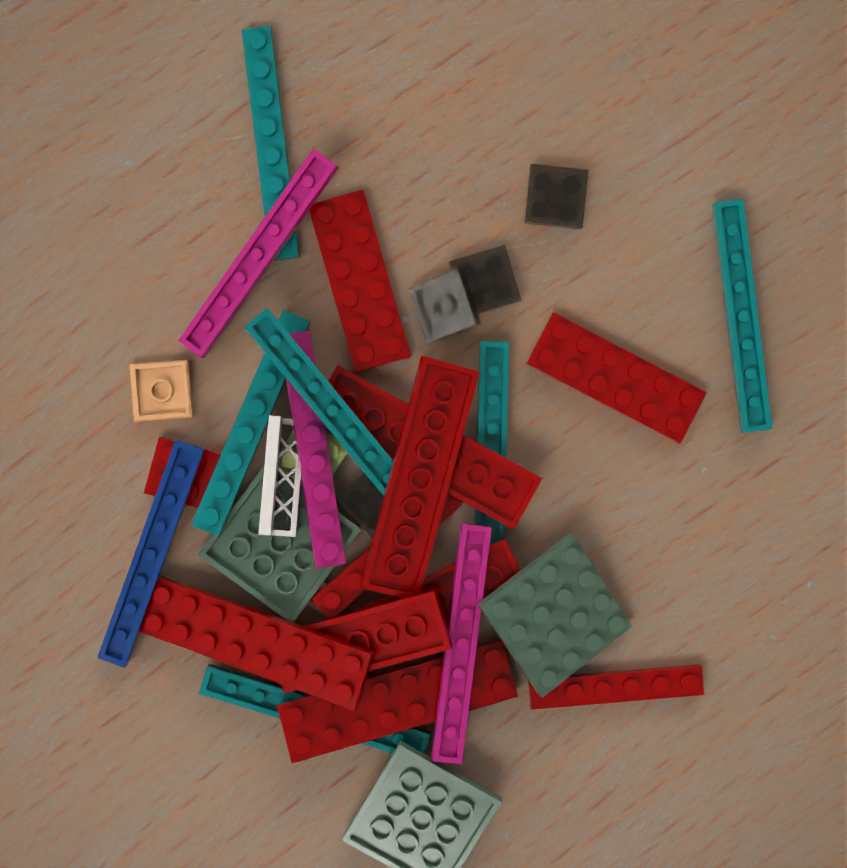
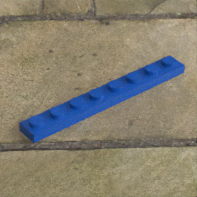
[97,439,206,668]

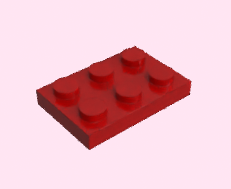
[144,437,221,508]

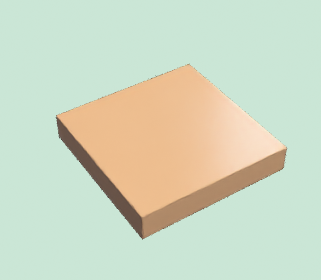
[129,360,194,422]

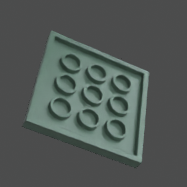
[198,466,362,623]
[477,533,632,698]
[342,740,502,868]

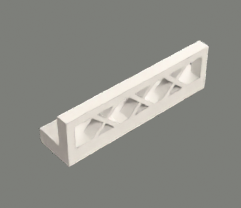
[258,415,301,537]

